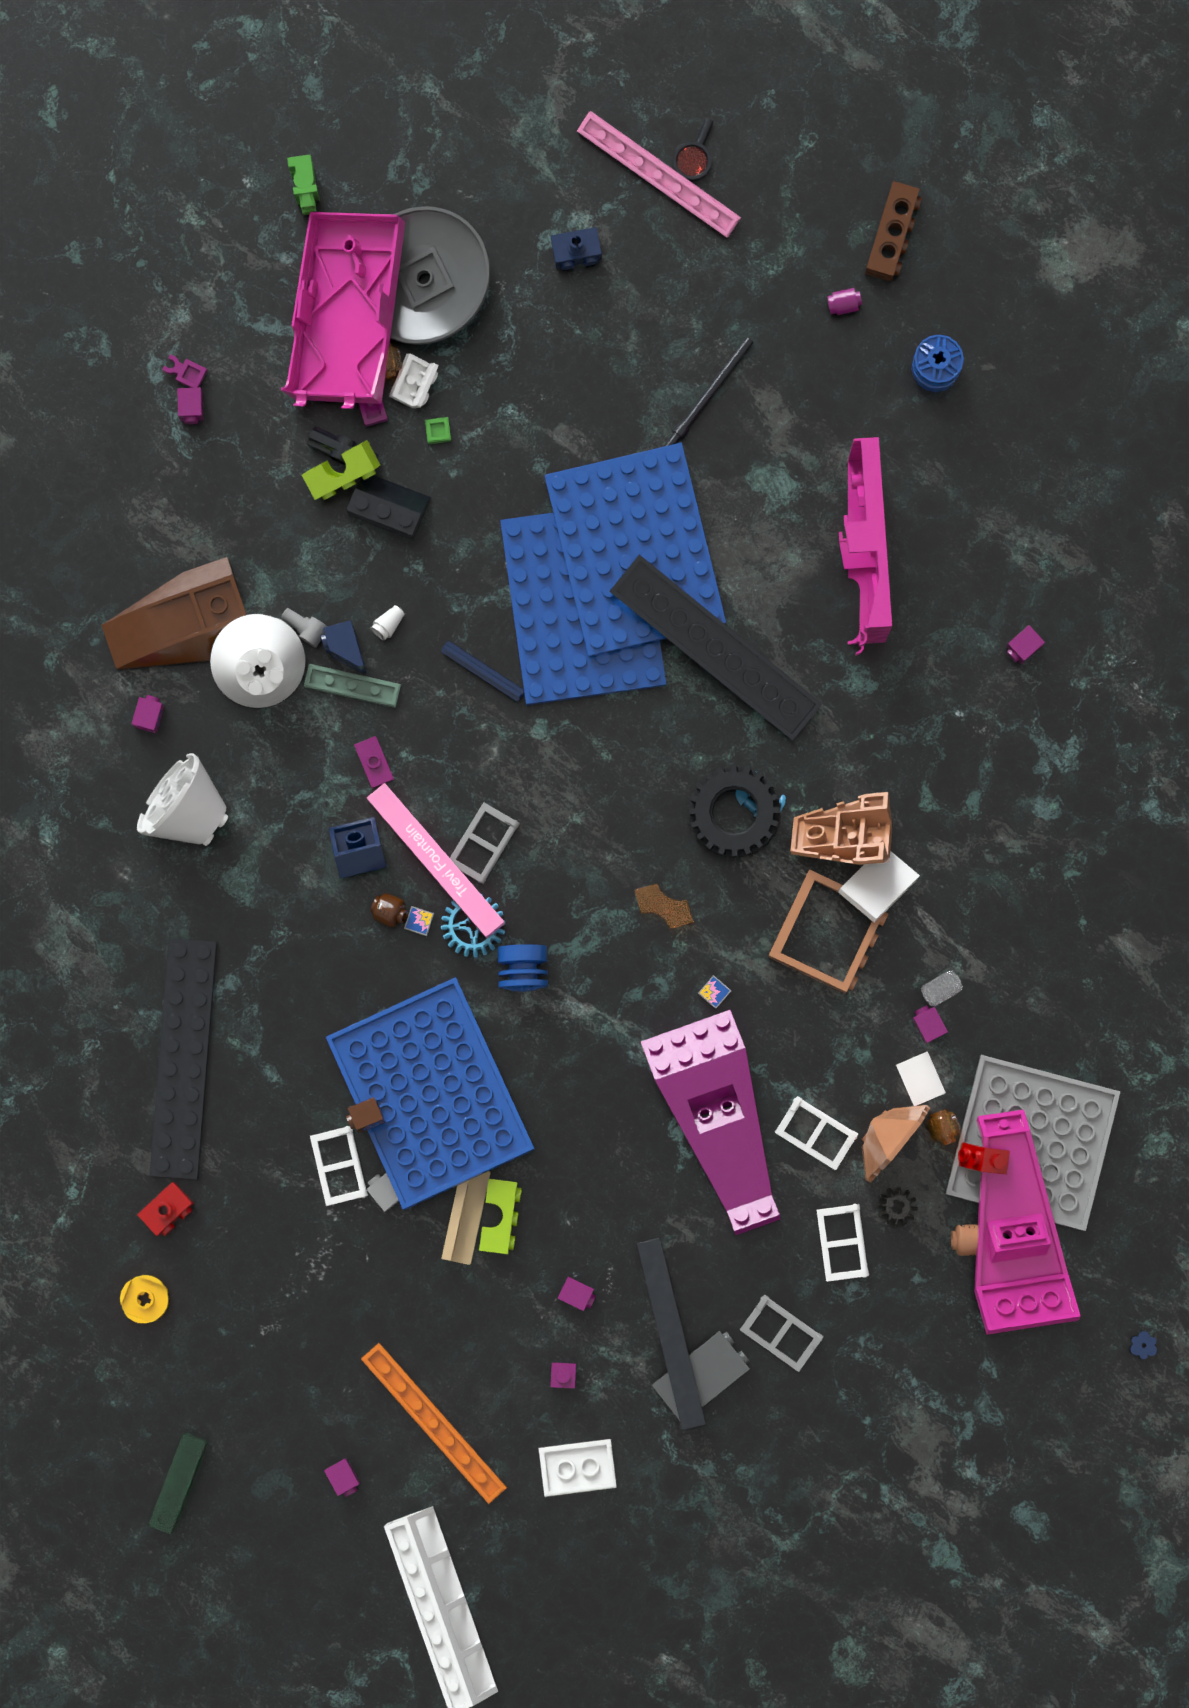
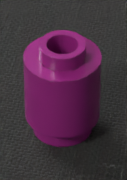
[827,288,862,316]

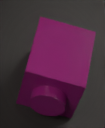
[177,388,204,424]
[1006,625,1045,665]
[131,695,165,734]
[912,1005,948,1044]
[558,1277,596,1311]
[551,1362,576,1388]
[324,1458,360,1497]

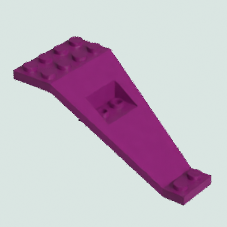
[641,1010,781,1235]

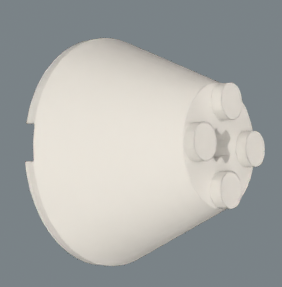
[210,614,305,708]
[137,753,228,846]

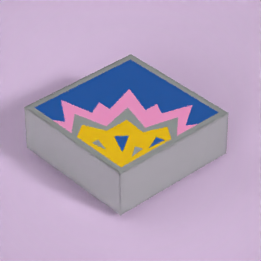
[404,906,434,936]
[698,975,731,1009]

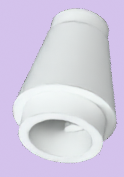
[371,605,405,640]

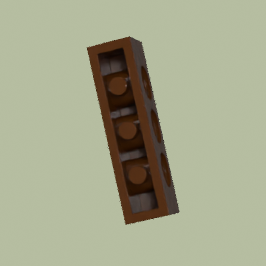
[865,181,922,282]

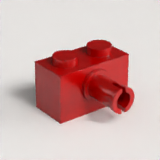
[137,1182,195,1236]

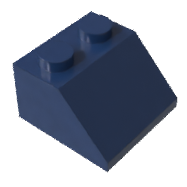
[321,620,366,674]
[329,817,386,878]

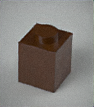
[346,1097,386,1133]

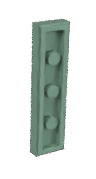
[304,664,401,708]

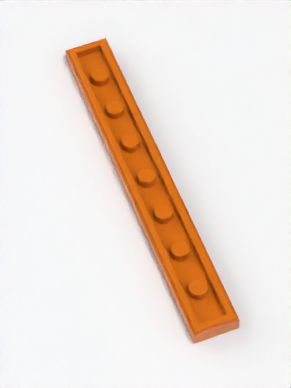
[361,1343,507,1504]

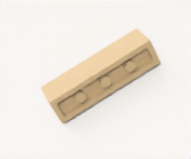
[441,1171,491,1265]

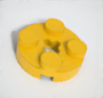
[120,1275,169,1324]

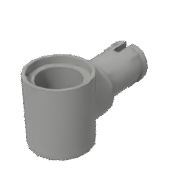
[281,608,328,648]

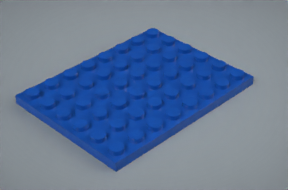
[545,442,726,657]
[500,513,666,705]
[326,977,535,1210]

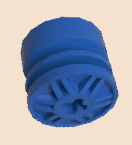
[911,335,964,392]
[498,945,548,992]

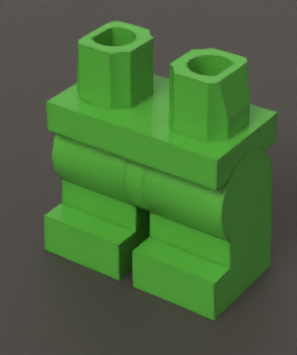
[287,155,320,215]

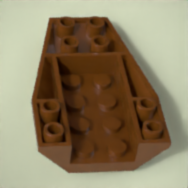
[101,557,247,670]

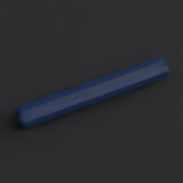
[441,641,524,701]

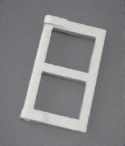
[775,1096,858,1170]
[310,1126,368,1206]
[817,1204,869,1281]

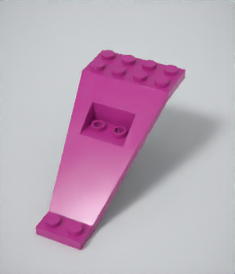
[974,1110,1081,1335]

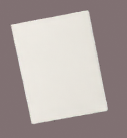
[896,1051,946,1106]

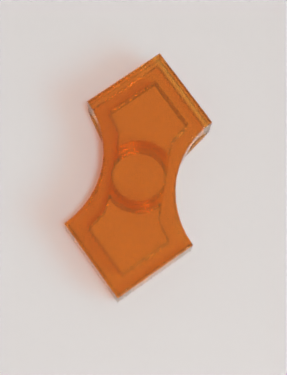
[634,884,693,930]

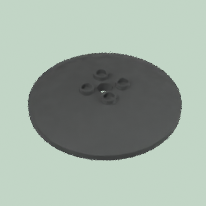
[390,206,491,345]

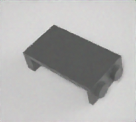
[652,1331,750,1421]

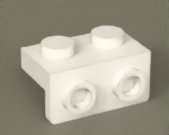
[389,353,438,408]

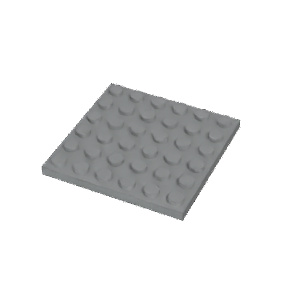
[945,1055,1120,1231]

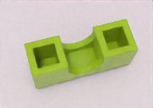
[302,440,380,500]
[479,1179,522,1254]

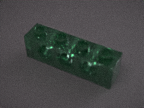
[148,1433,209,1534]

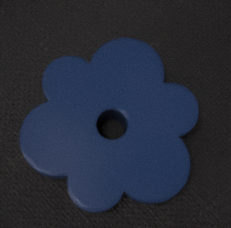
[1130,1331,1157,1359]

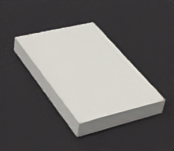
[838,851,920,923]
[539,1439,617,1497]

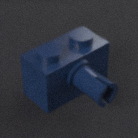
[551,227,602,270]

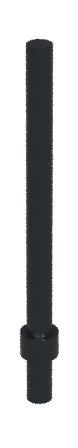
[663,337,753,447]

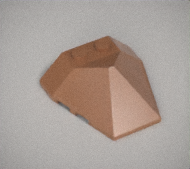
[790,792,892,865]
[862,1105,930,1183]

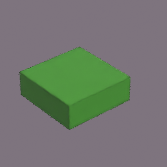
[425,417,451,444]

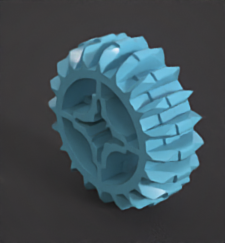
[441,894,505,958]

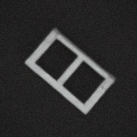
[450,802,520,884]
[740,1294,824,1372]

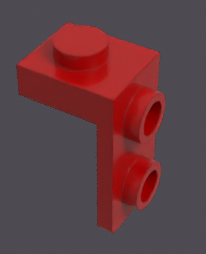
[958,1142,1010,1175]

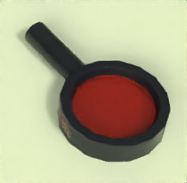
[672,118,713,182]

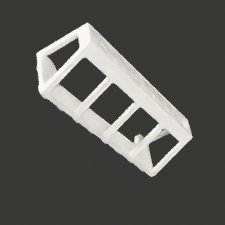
[384,1506,498,1708]

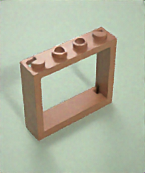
[768,869,888,994]

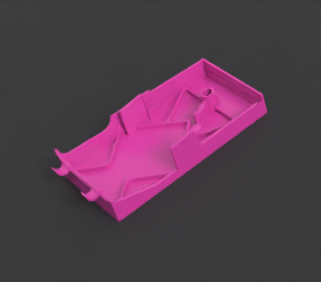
[281,212,405,409]
[839,437,892,656]

